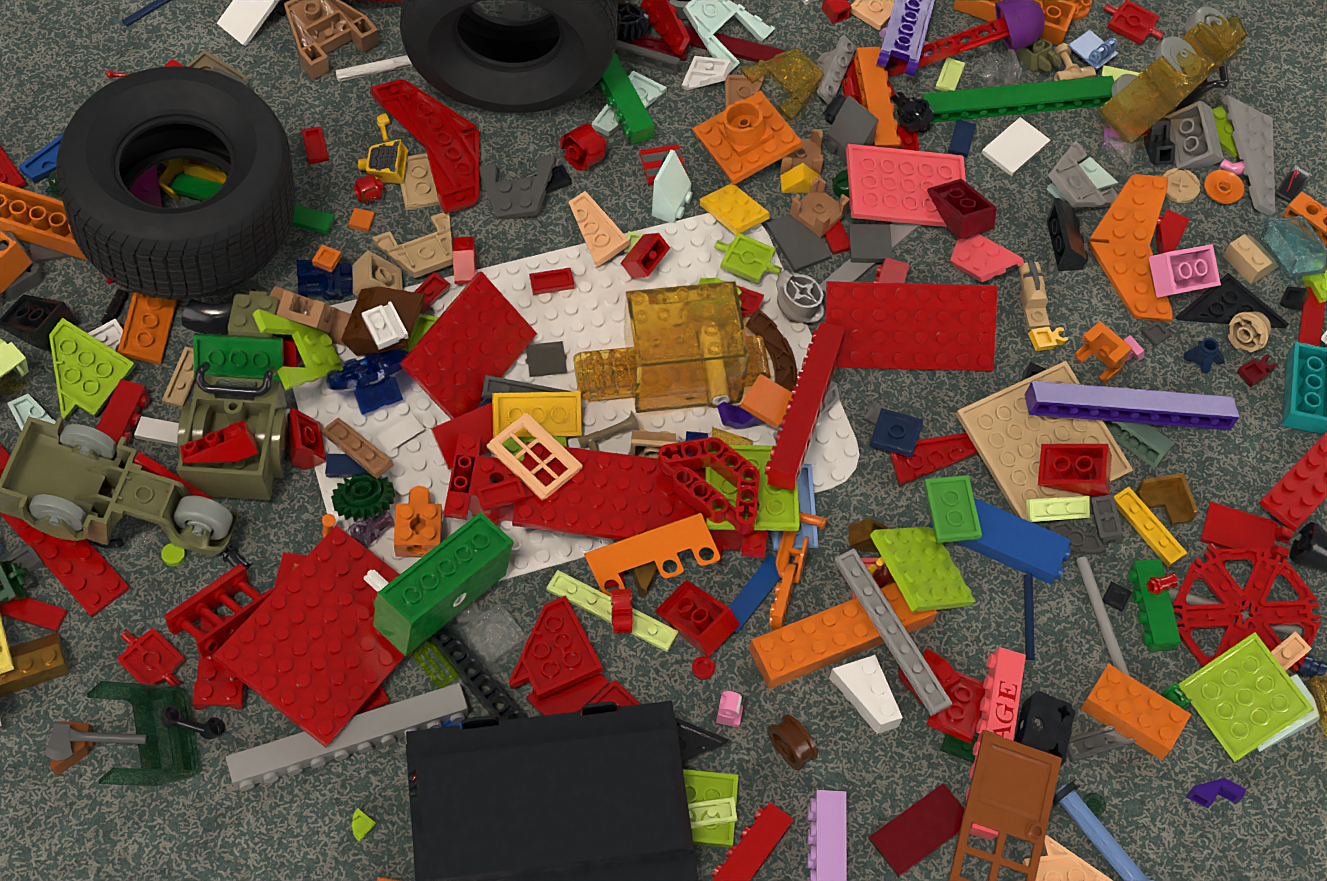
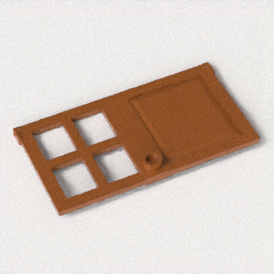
[947,730,1062,881]

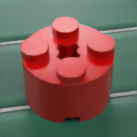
[560,122,607,171]

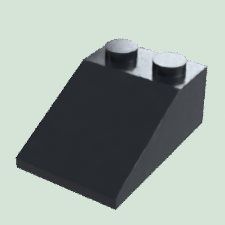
[0,294,78,351]

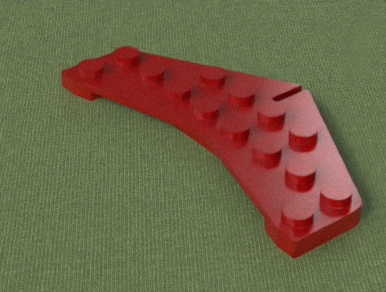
[370,79,479,214]

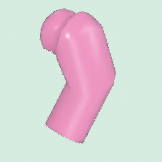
[1220,159,1245,176]

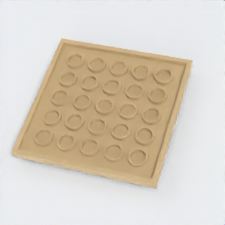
[955,361,1133,520]

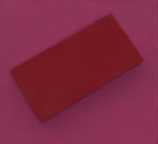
[868,783,965,877]

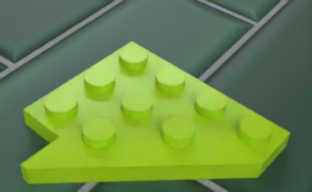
[49,318,136,421]

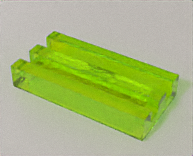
[412,641,459,689]

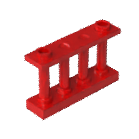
[164,564,274,659]

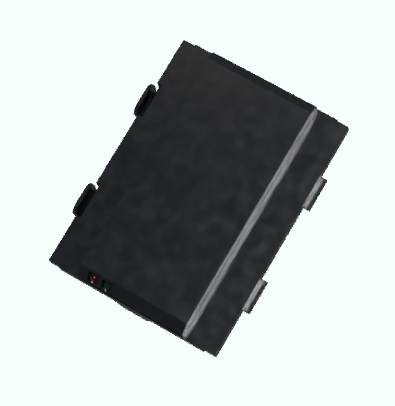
[406,701,698,881]

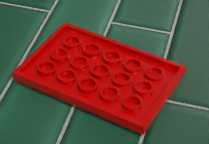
[399,272,537,419]

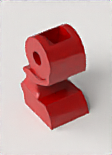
[610,589,633,634]

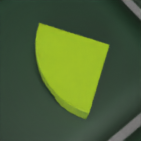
[352,808,376,843]

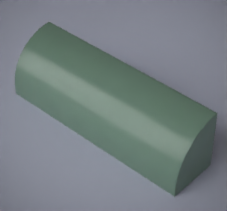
[1103,421,1175,468]

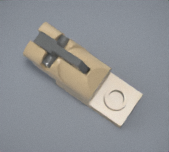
[1019,262,1050,330]

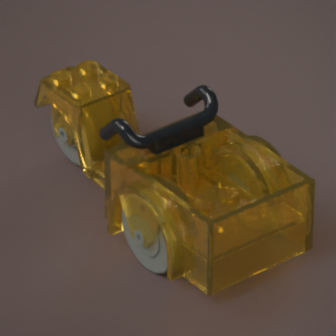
[1098,6,1248,145]

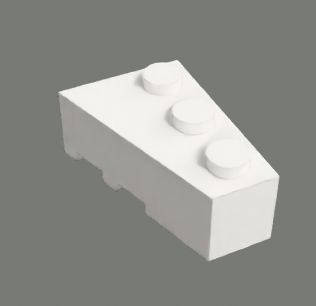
[829,655,903,734]

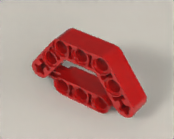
[658,437,759,534]

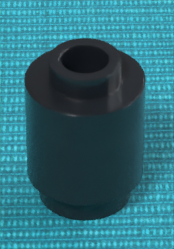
[823,94,846,125]

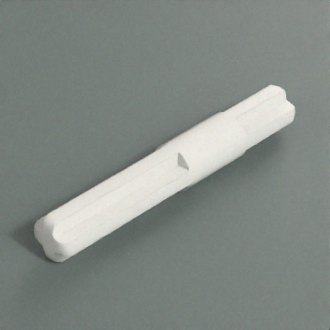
[336,55,413,82]

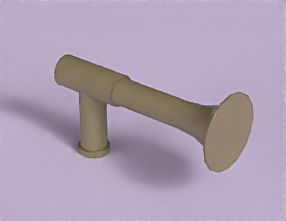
[578,411,640,451]

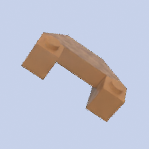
[284,0,379,80]

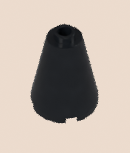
[1289,522,1327,572]

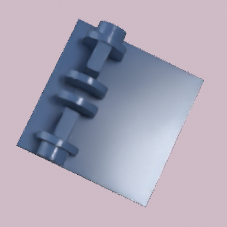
[1068,30,1119,70]

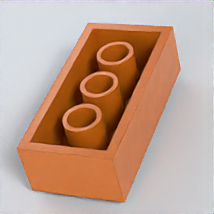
[1081,664,1191,761]

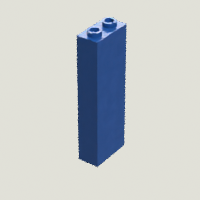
[928,498,1072,585]

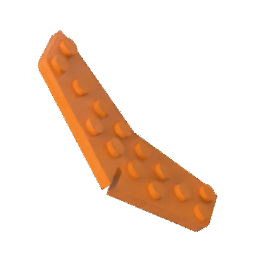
[1088,174,1172,322]

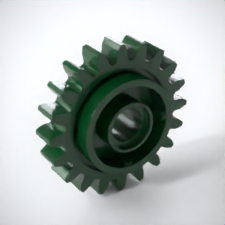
[331,472,395,522]

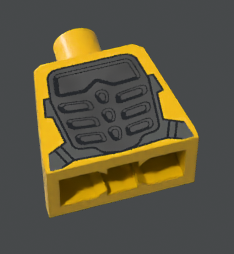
[358,139,408,184]

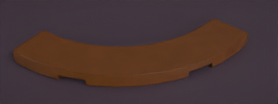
[745,308,797,415]

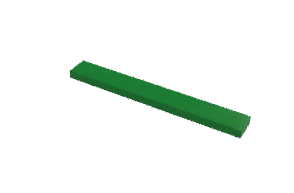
[171,172,335,235]

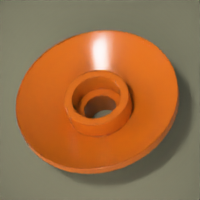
[1204,170,1245,204]

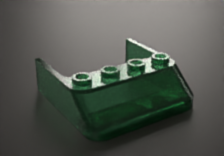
[87,681,200,786]

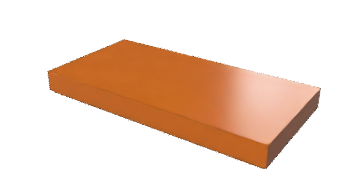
[117,292,177,365]

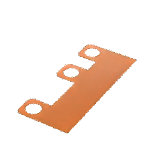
[584,513,720,596]

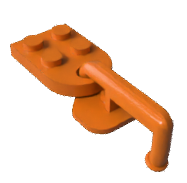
[769,512,828,631]

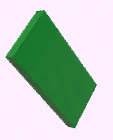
[193,333,284,383]

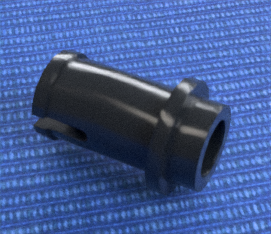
[221,546,250,570]

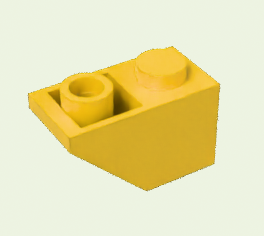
[183,158,228,184]

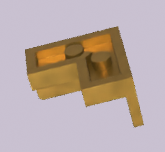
[1136,473,1198,526]

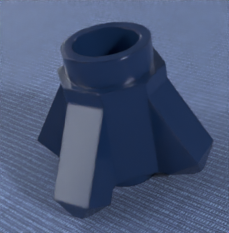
[1184,338,1224,373]

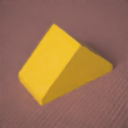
[780,163,821,193]

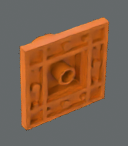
[692,90,803,185]

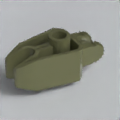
[1015,37,1061,72]

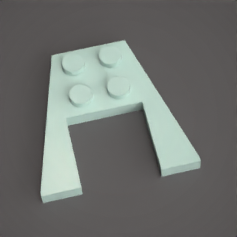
[683,0,775,74]

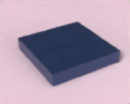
[870,408,923,458]

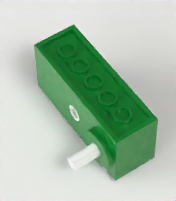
[364,512,514,656]

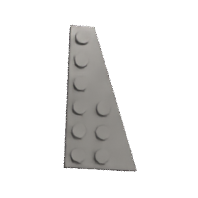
[1222,95,1276,215]

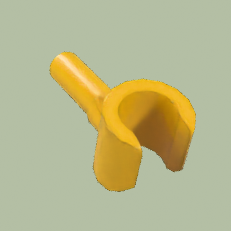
[377,113,390,141]

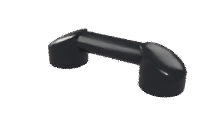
[160,705,225,740]

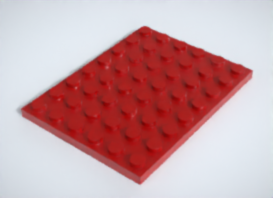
[213,525,405,748]

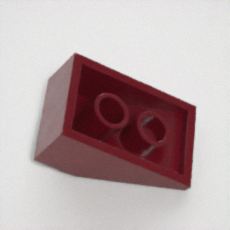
[927,178,997,239]

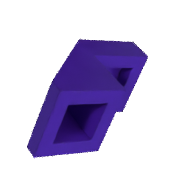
[717,402,766,429]
[1186,778,1246,808]

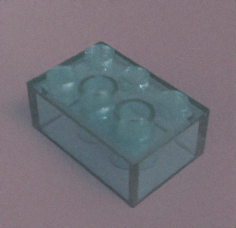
[1260,216,1327,278]

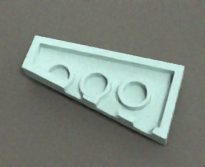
[592,71,667,137]

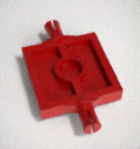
[1103,0,1165,45]
[116,628,185,693]

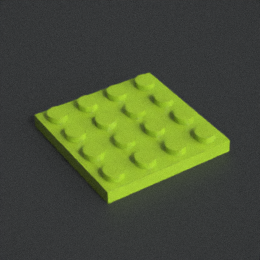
[705,445,800,531]
[870,527,976,612]
[1178,632,1314,763]

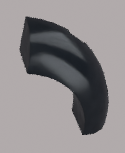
[181,289,256,335]

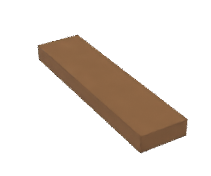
[321,418,394,479]

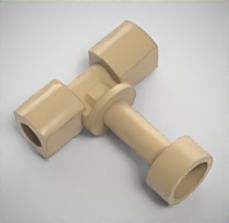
[1054,43,1096,81]

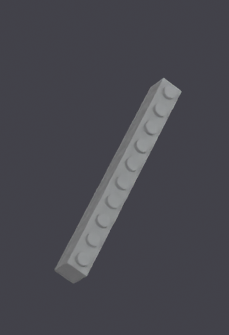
[225,683,469,791]

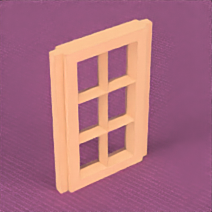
[487,413,583,501]

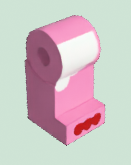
[716,691,743,728]

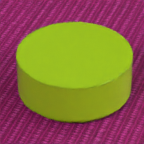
[161,543,186,566]

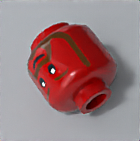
[353,174,385,204]

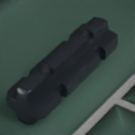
[101,289,128,325]

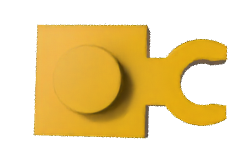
[1028,327,1068,352]

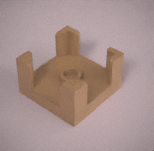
[780,128,823,174]
[789,176,850,238]
[276,290,337,333]

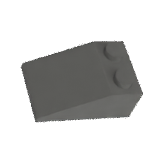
[825,95,879,165]

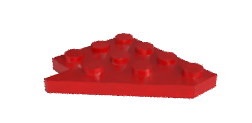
[509,595,603,700]

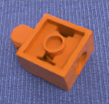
[394,486,443,557]

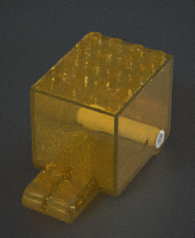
[573,281,771,413]

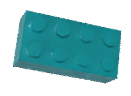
[1282,342,1327,435]

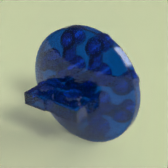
[326,349,409,415]

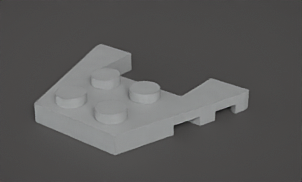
[1048,141,1118,207]

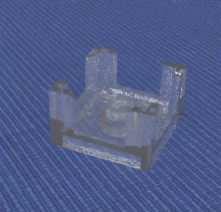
[462,602,527,672]

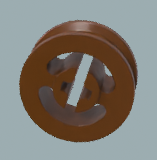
[767,714,818,771]

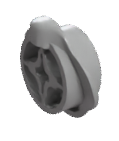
[776,270,824,325]

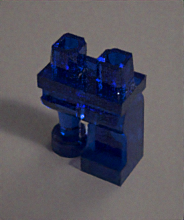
[296,259,353,301]

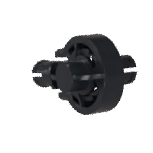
[893,92,934,133]

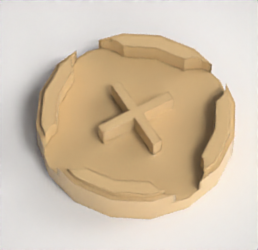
[1163,168,1200,203]

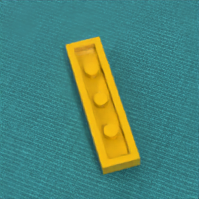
[1114,487,1187,568]

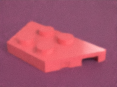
[950,234,1024,282]

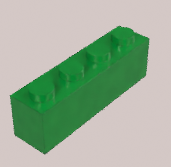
[1127,559,1181,652]

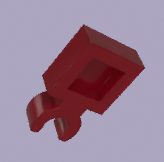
[1237,355,1277,388]

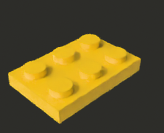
[699,183,769,235]

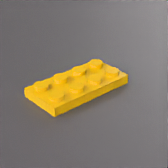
[492,392,582,438]

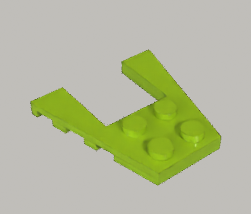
[253,309,343,390]

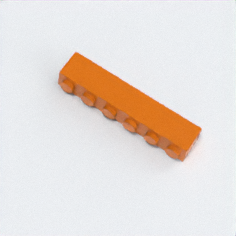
[854,47,901,149]

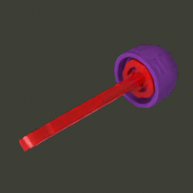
[884,0,1045,77]

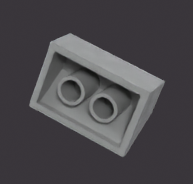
[1165,100,1224,169]

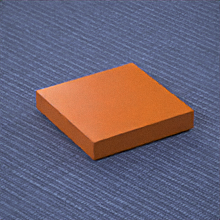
[739,374,793,429]

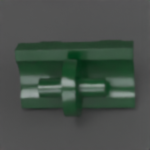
[0,560,29,603]

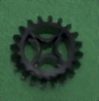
[617,1,649,42]

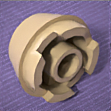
[1228,311,1271,352]

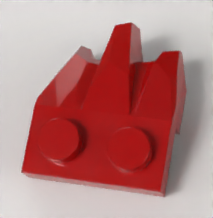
[898,648,961,705]

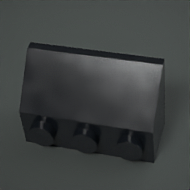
[1046,198,1088,271]

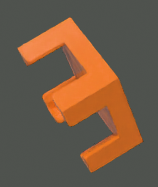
[1074,321,1132,383]

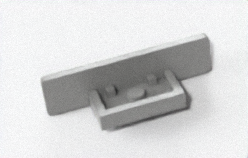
[809,35,856,104]

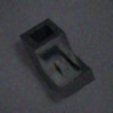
[1144,118,1176,165]

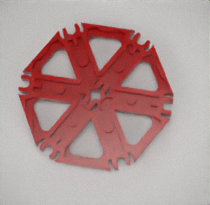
[1172,547,1321,674]

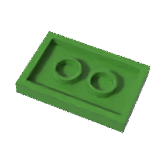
[924,475,982,543]

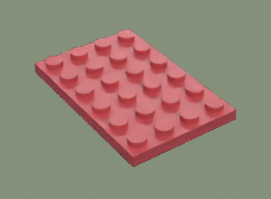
[846,144,966,227]

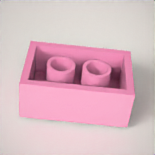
[1149,244,1221,298]

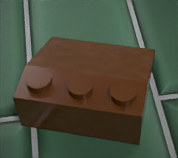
[341,286,426,356]

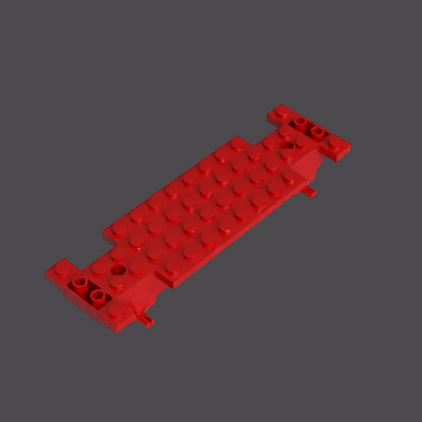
[443,433,767,563]

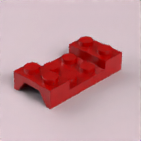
[193,616,245,710]

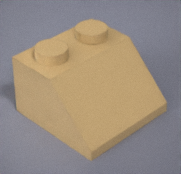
[1223,234,1281,285]
[352,250,403,297]
[630,429,676,459]

